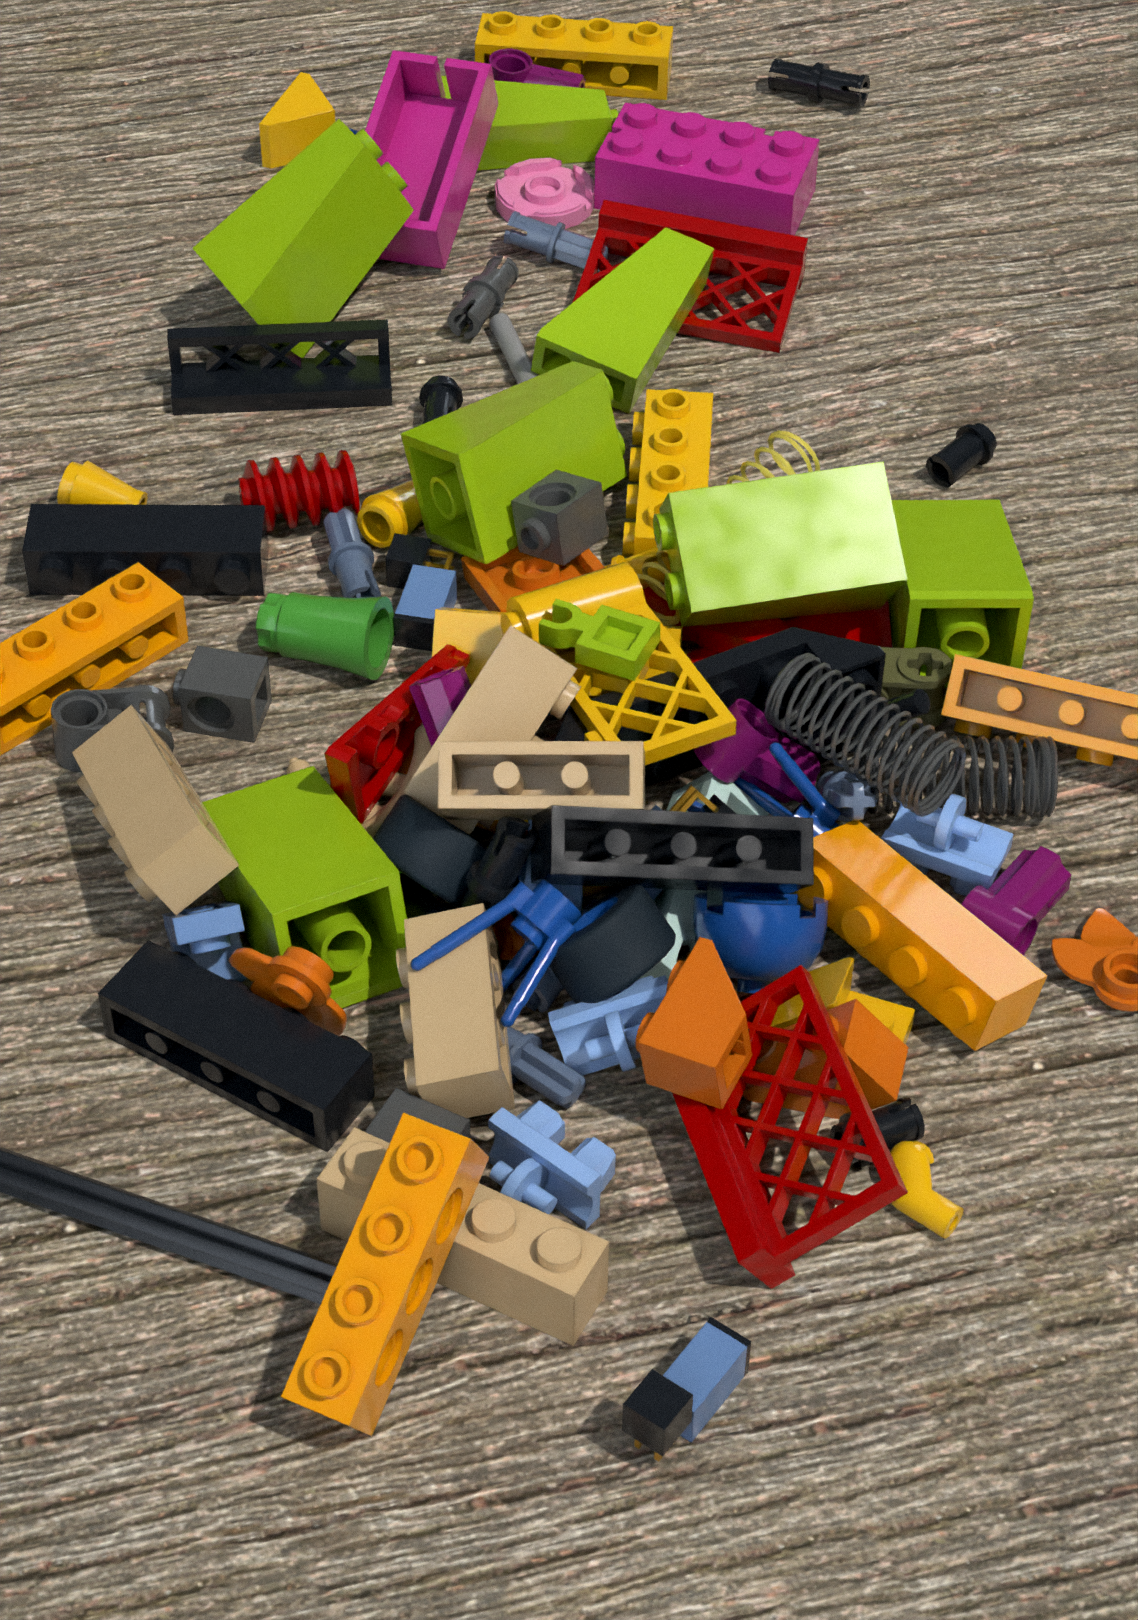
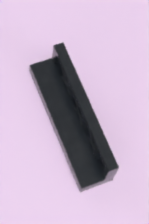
[167,319,392,415]

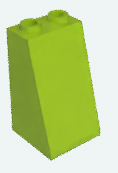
[192,119,414,358]
[400,361,627,564]
[653,461,908,627]
[888,500,1034,688]
[202,766,407,1008]

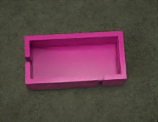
[365,50,499,269]
[594,102,820,235]

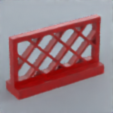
[573,200,808,353]
[672,965,908,1289]

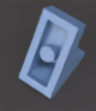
[162,900,247,982]

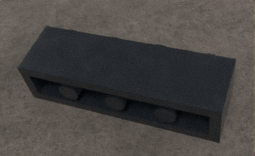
[22,504,269,596]
[531,805,814,894]
[98,940,375,1153]

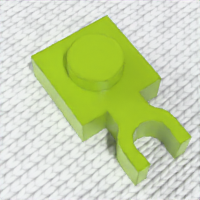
[539,599,661,681]

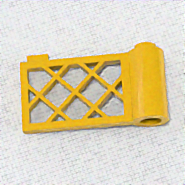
[500,562,737,766]

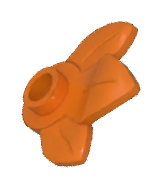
[1051,908,1138,1011]
[229,946,347,1036]

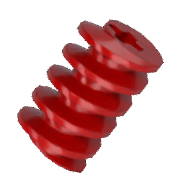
[238,450,360,531]

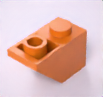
[635,937,752,1110]
[743,999,909,1119]

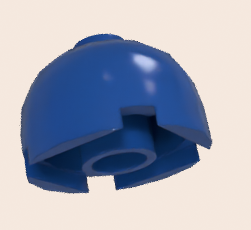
[693,891,828,994]

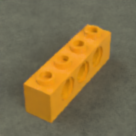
[281,1113,489,1436]

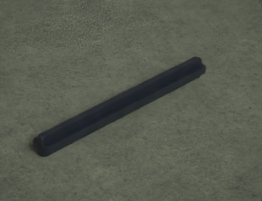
[0,1147,338,1304]

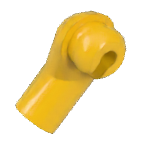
[890,1141,963,1239]

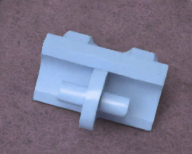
[881,794,1014,896]
[548,975,668,1076]
[488,1100,616,1229]

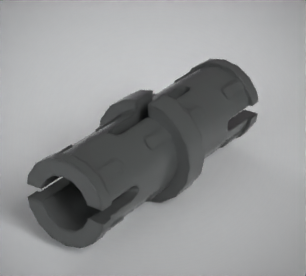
[448,255,519,339]

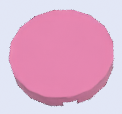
[495,158,595,229]

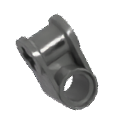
[51,685,174,772]

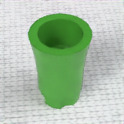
[256,592,394,680]

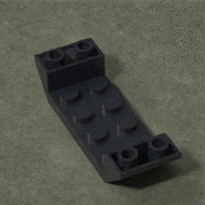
[555,627,886,787]

